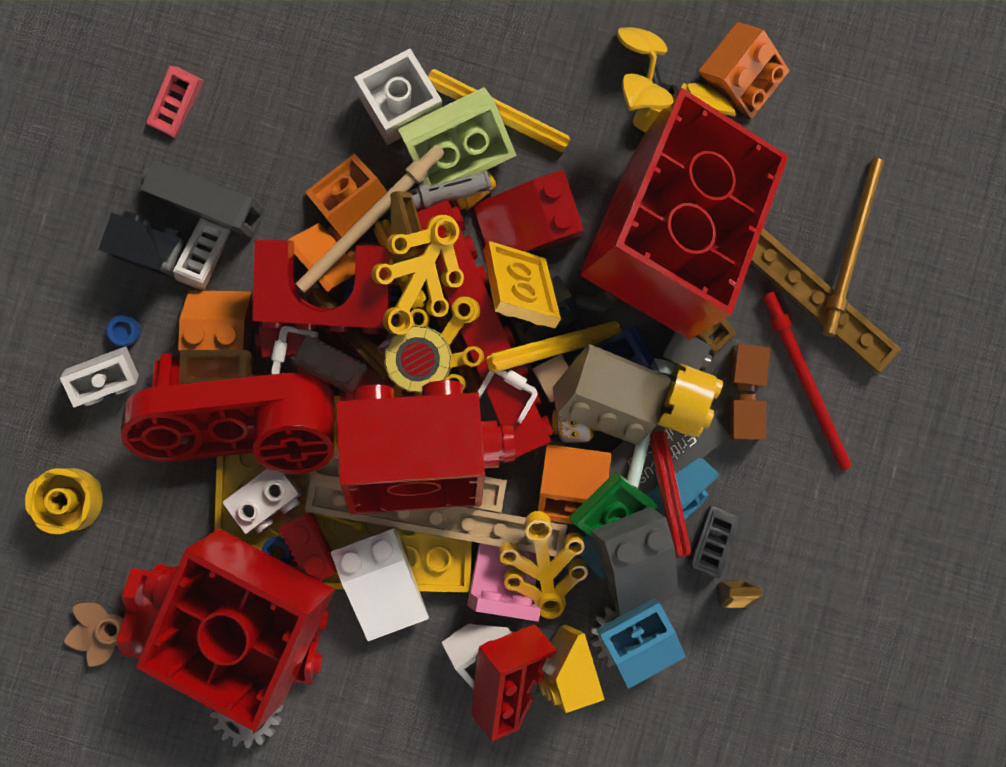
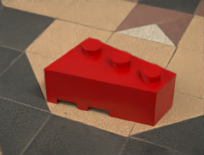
[471,624,557,742]

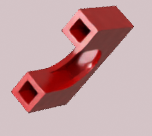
[252,239,393,334]

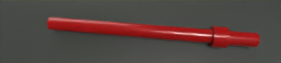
[762,292,852,471]

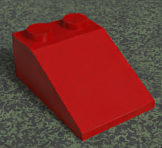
[473,170,584,252]

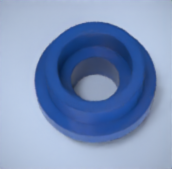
[262,536,294,564]

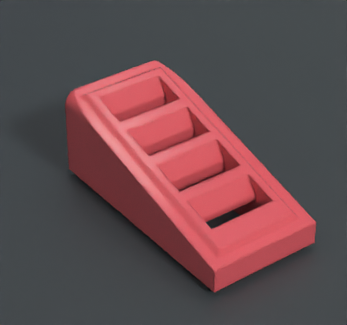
[145,66,204,138]

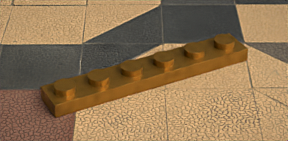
[750,228,901,373]

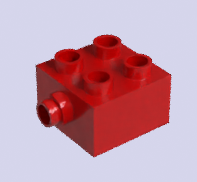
[336,380,515,515]
[136,529,335,732]

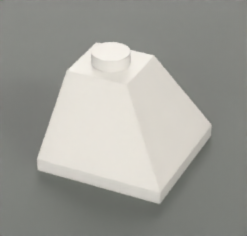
[441,624,512,690]

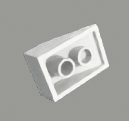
[331,527,429,641]

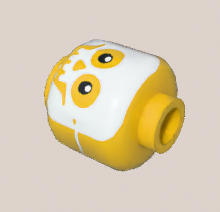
[552,410,598,443]

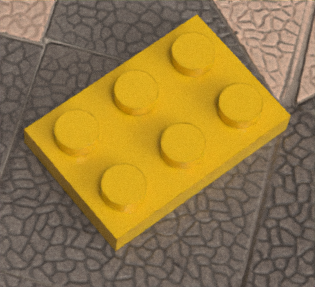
[483,241,561,328]

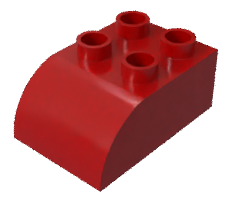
[580,88,789,340]

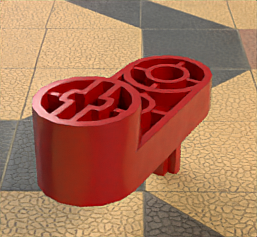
[120,353,334,474]

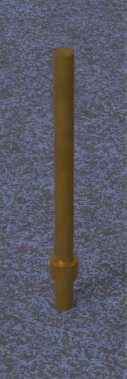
[822,158,884,337]

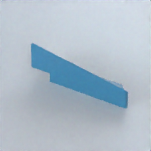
[573,458,719,580]

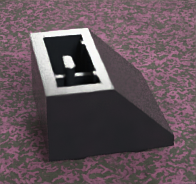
[507,275,585,368]

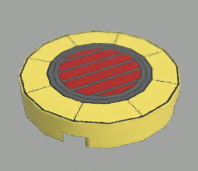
[384,326,452,393]

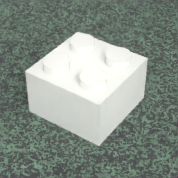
[354,49,442,145]

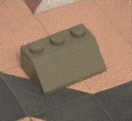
[553,344,670,445]

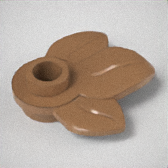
[64,602,124,667]

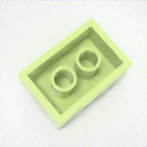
[397,87,517,186]

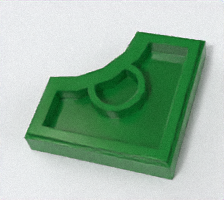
[569,471,658,538]

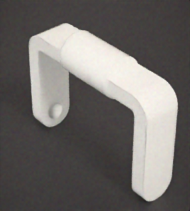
[271,326,319,374]
[478,369,537,424]

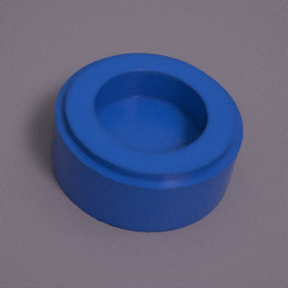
[106,315,141,347]

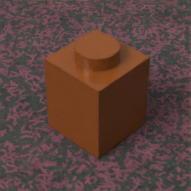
[729,344,771,393]
[728,394,766,440]

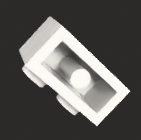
[60,346,139,407]
[222,468,304,534]

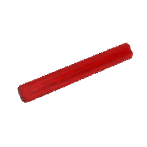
[650,431,691,558]

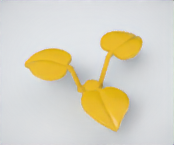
[617,27,736,132]

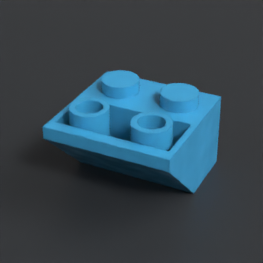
[596,598,686,689]

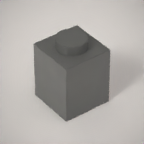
[659,331,712,372]

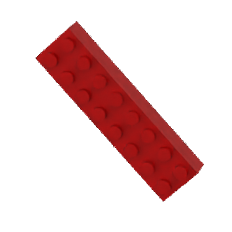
[417,200,554,457]

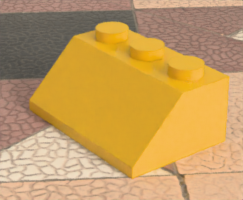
[538,624,605,713]

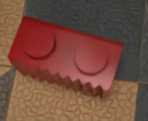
[279,512,337,581]

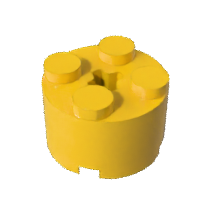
[657,363,723,438]
[25,468,103,534]

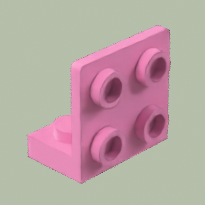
[467,543,541,622]

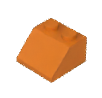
[305,153,391,238]
[288,223,356,300]
[178,290,253,355]

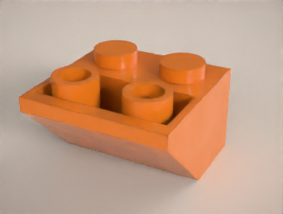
[699,22,790,119]
[538,444,612,524]

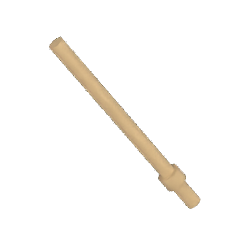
[295,144,445,293]

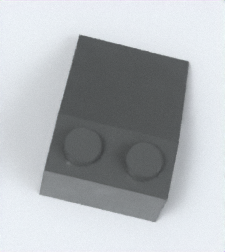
[591,507,679,617]

